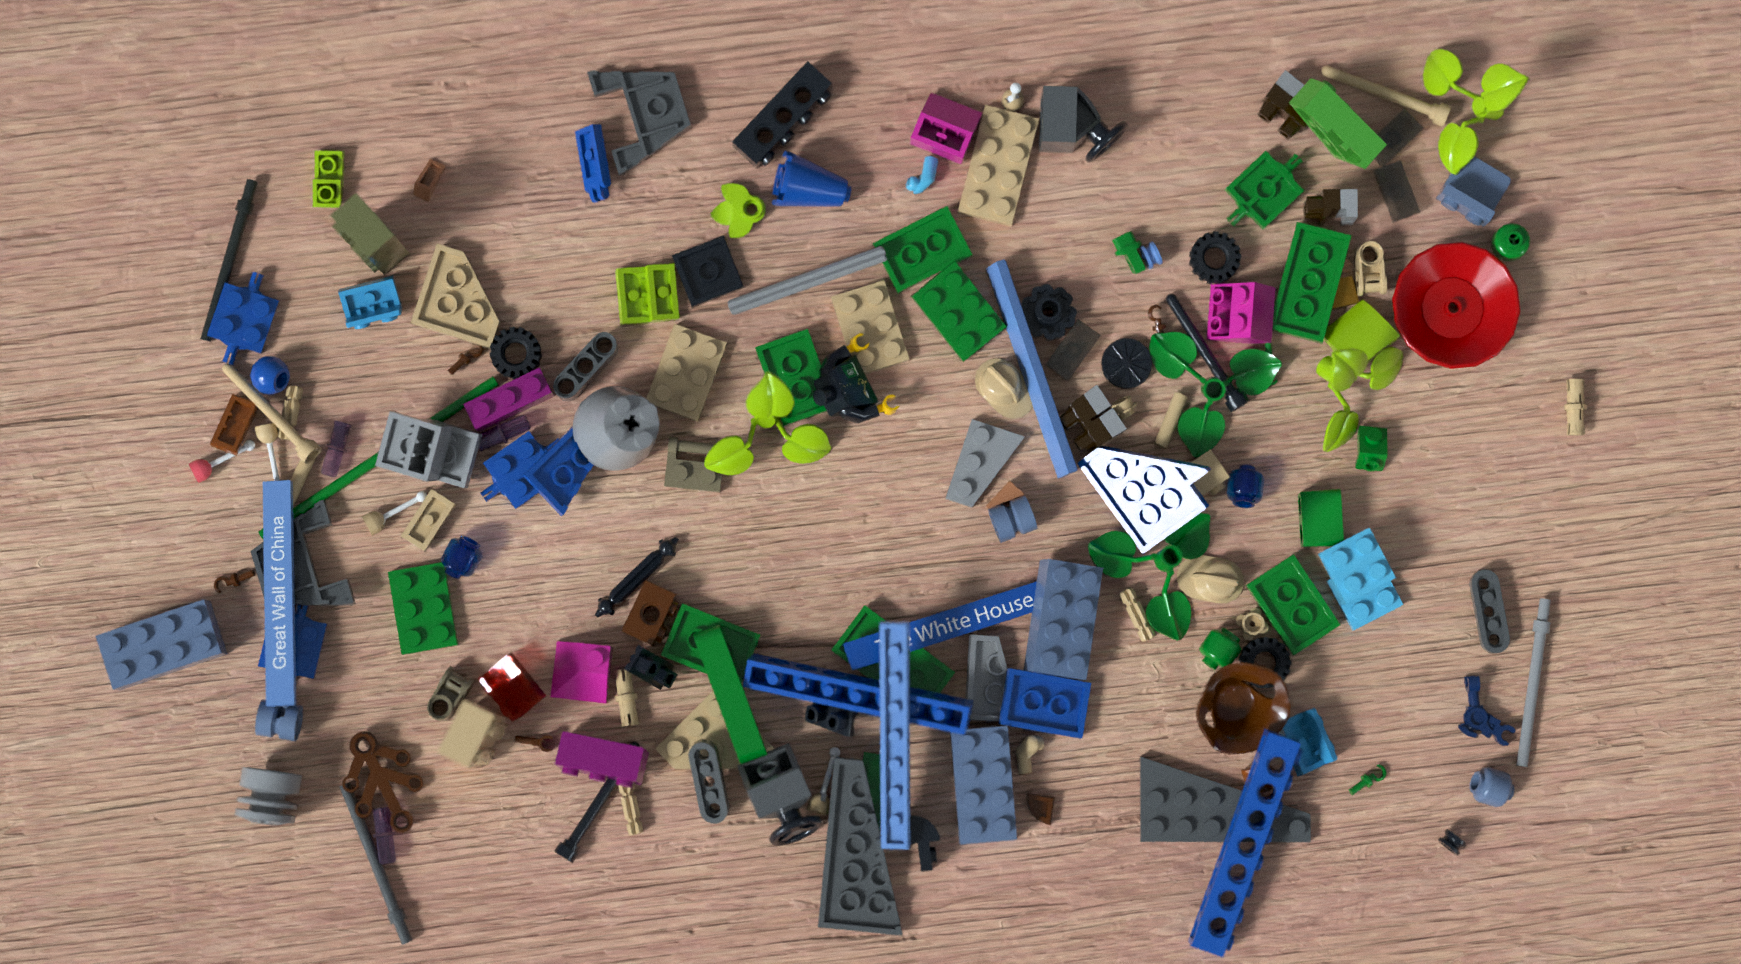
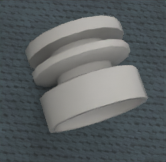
[235,767,302,826]

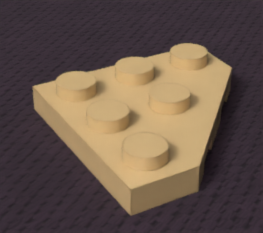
[411,244,500,349]
[655,691,775,769]

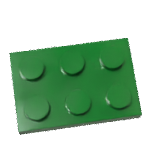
[873,206,972,294]
[911,261,1007,362]
[755,329,827,427]
[1246,554,1340,656]
[388,562,458,655]
[661,603,761,683]

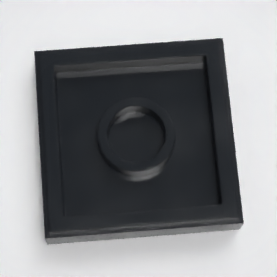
[672,235,744,308]

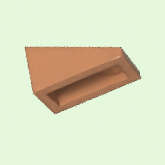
[413,159,446,202]
[985,481,1025,510]

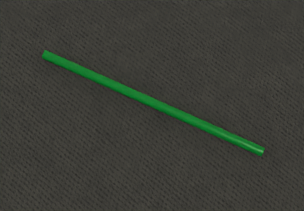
[258,376,499,539]

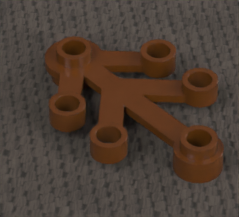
[342,731,423,833]

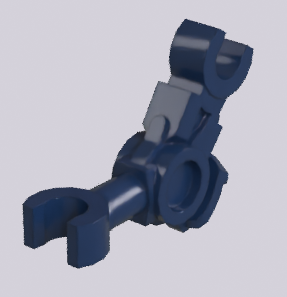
[1458,675,1516,746]

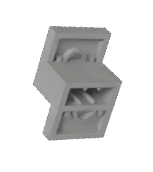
[375,411,482,488]

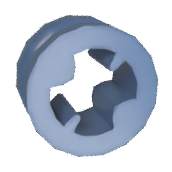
[1139,241,1163,270]

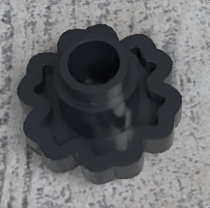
[1022,284,1077,341]

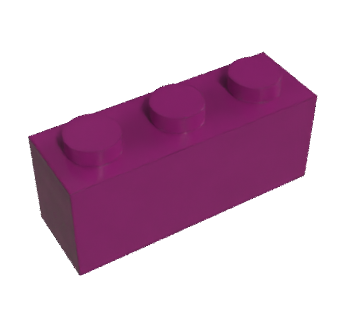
[463,367,555,433]
[555,731,649,788]

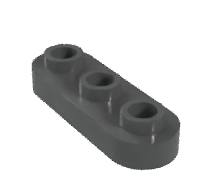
[1469,570,1510,654]
[689,739,730,824]

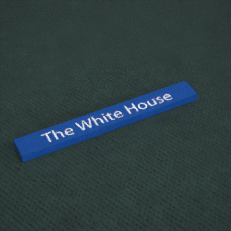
[843,581,1037,671]

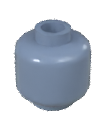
[1470,767,1514,807]

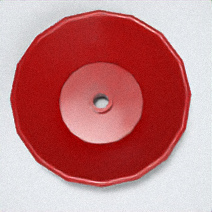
[1392,242,1521,369]

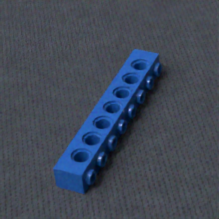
[743,653,974,735]
[1188,729,1303,957]

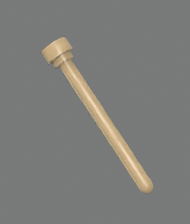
[1322,66,1451,127]
[222,363,322,464]

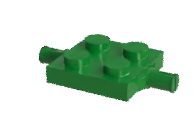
[1225,151,1304,230]

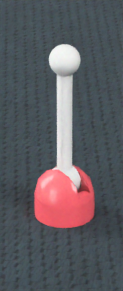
[188,440,255,483]

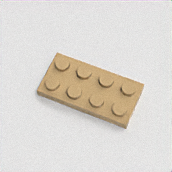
[958,105,1039,227]

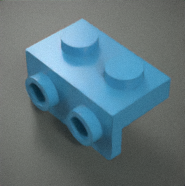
[338,276,402,329]
[1279,708,1337,777]

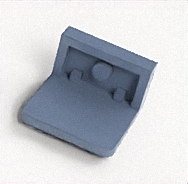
[1436,156,1511,227]

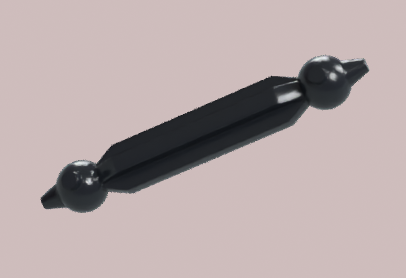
[595,537,679,618]

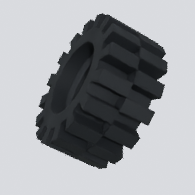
[1189,231,1241,284]
[489,327,542,379]
[1238,637,1292,688]

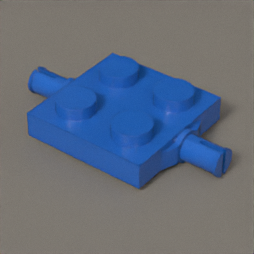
[207,272,279,365]
[480,431,559,509]
[258,606,327,679]

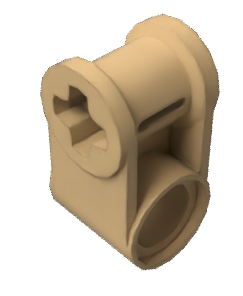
[1354,241,1387,296]

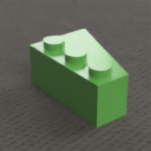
[1289,78,1387,169]

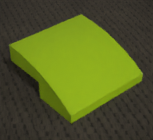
[615,264,680,325]
[1324,299,1400,364]

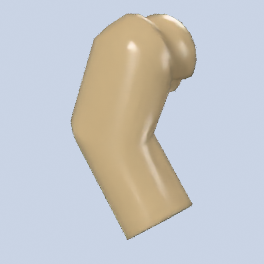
[1016,735,1044,774]

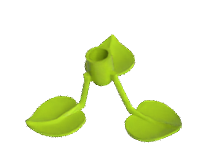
[1423,49,1529,175]
[1316,347,1403,452]
[704,371,831,475]

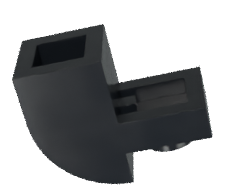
[910,815,940,872]

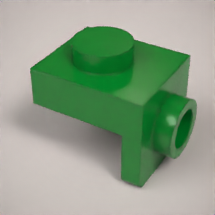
[1355,425,1388,471]

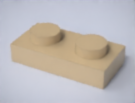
[401,489,456,552]

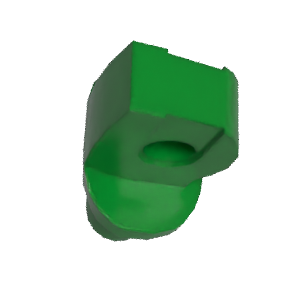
[1112,231,1146,274]

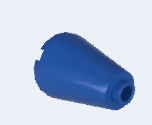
[772,151,851,207]

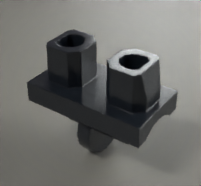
[624,645,677,690]
[805,702,858,737]

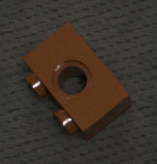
[621,580,680,646]

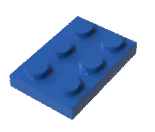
[998,668,1091,739]

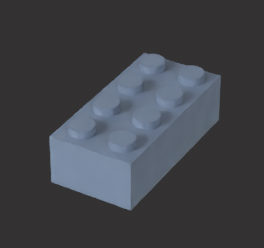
[1023,559,1103,680]
[96,599,228,690]
[950,726,1017,844]

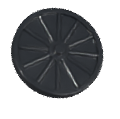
[1101,338,1152,389]

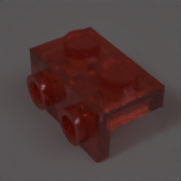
[478,652,547,722]

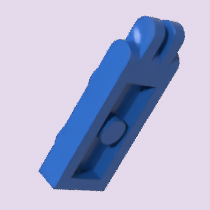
[575,124,611,203]

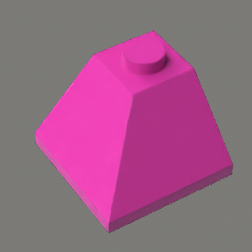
[550,641,613,704]

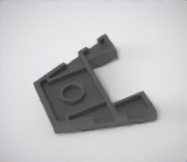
[587,71,691,176]
[250,500,356,606]

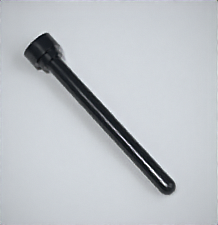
[1166,294,1250,413]
[554,741,640,863]

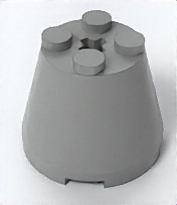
[573,386,659,471]

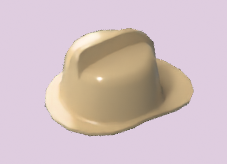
[975,358,1033,419]
[1177,555,1244,603]

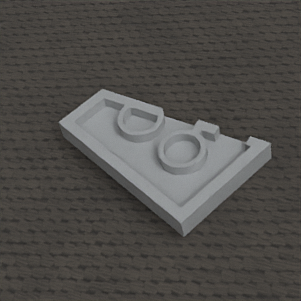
[945,419,1025,508]
[965,635,1007,722]

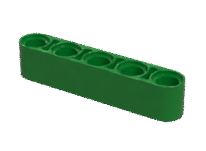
[693,624,768,764]

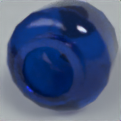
[1227,465,1265,508]
[441,535,483,579]

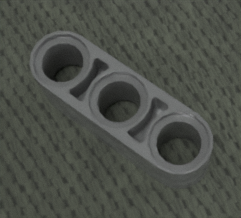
[553,332,619,401]

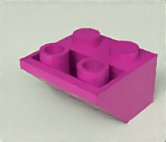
[910,92,982,165]
[1207,282,1276,344]

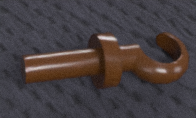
[1148,305,1166,333]
[447,343,484,375]
[214,570,255,593]

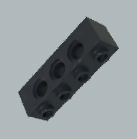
[732,61,832,169]

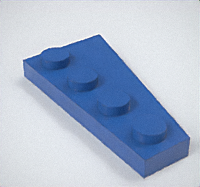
[522,426,594,516]

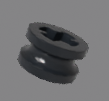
[1438,829,1467,856]

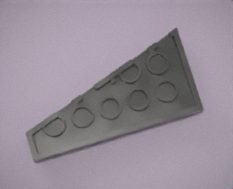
[818,757,903,936]
[1140,757,1311,842]

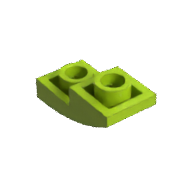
[313,150,344,208]

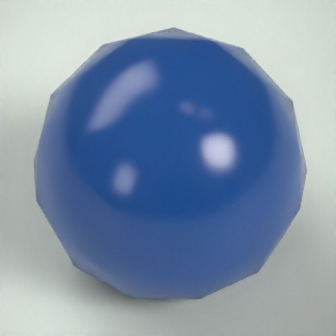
[250,356,290,395]

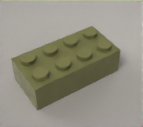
[330,193,410,275]

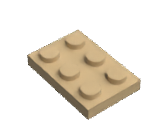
[831,280,909,374]
[646,324,727,422]

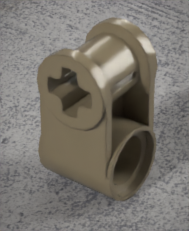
[427,666,475,721]

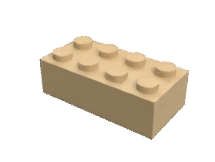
[437,700,508,768]

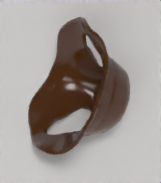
[1196,663,1291,754]

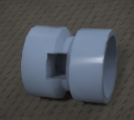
[988,495,1038,543]
[255,699,303,741]

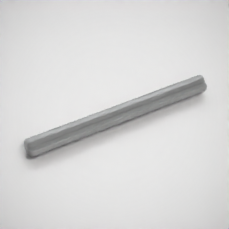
[728,246,887,315]

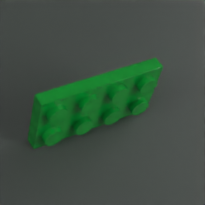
[1272,222,1352,344]
[831,605,955,693]

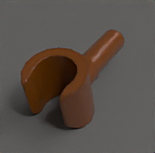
[515,735,554,752]

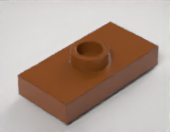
[210,394,258,456]

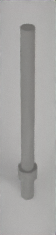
[1516,598,1551,767]

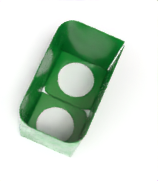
[1298,489,1344,547]

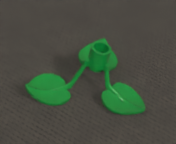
[1149,332,1282,458]
[1088,513,1210,641]

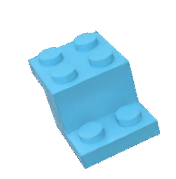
[1318,527,1403,631]

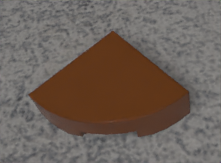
[1026,793,1055,825]

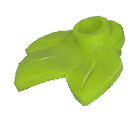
[710,183,766,238]

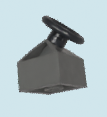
[1039,86,1128,163]
[737,743,822,846]

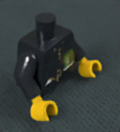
[813,333,899,423]

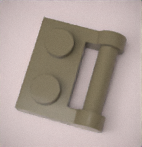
[664,436,722,493]

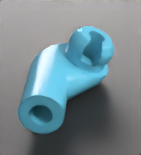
[906,156,938,194]

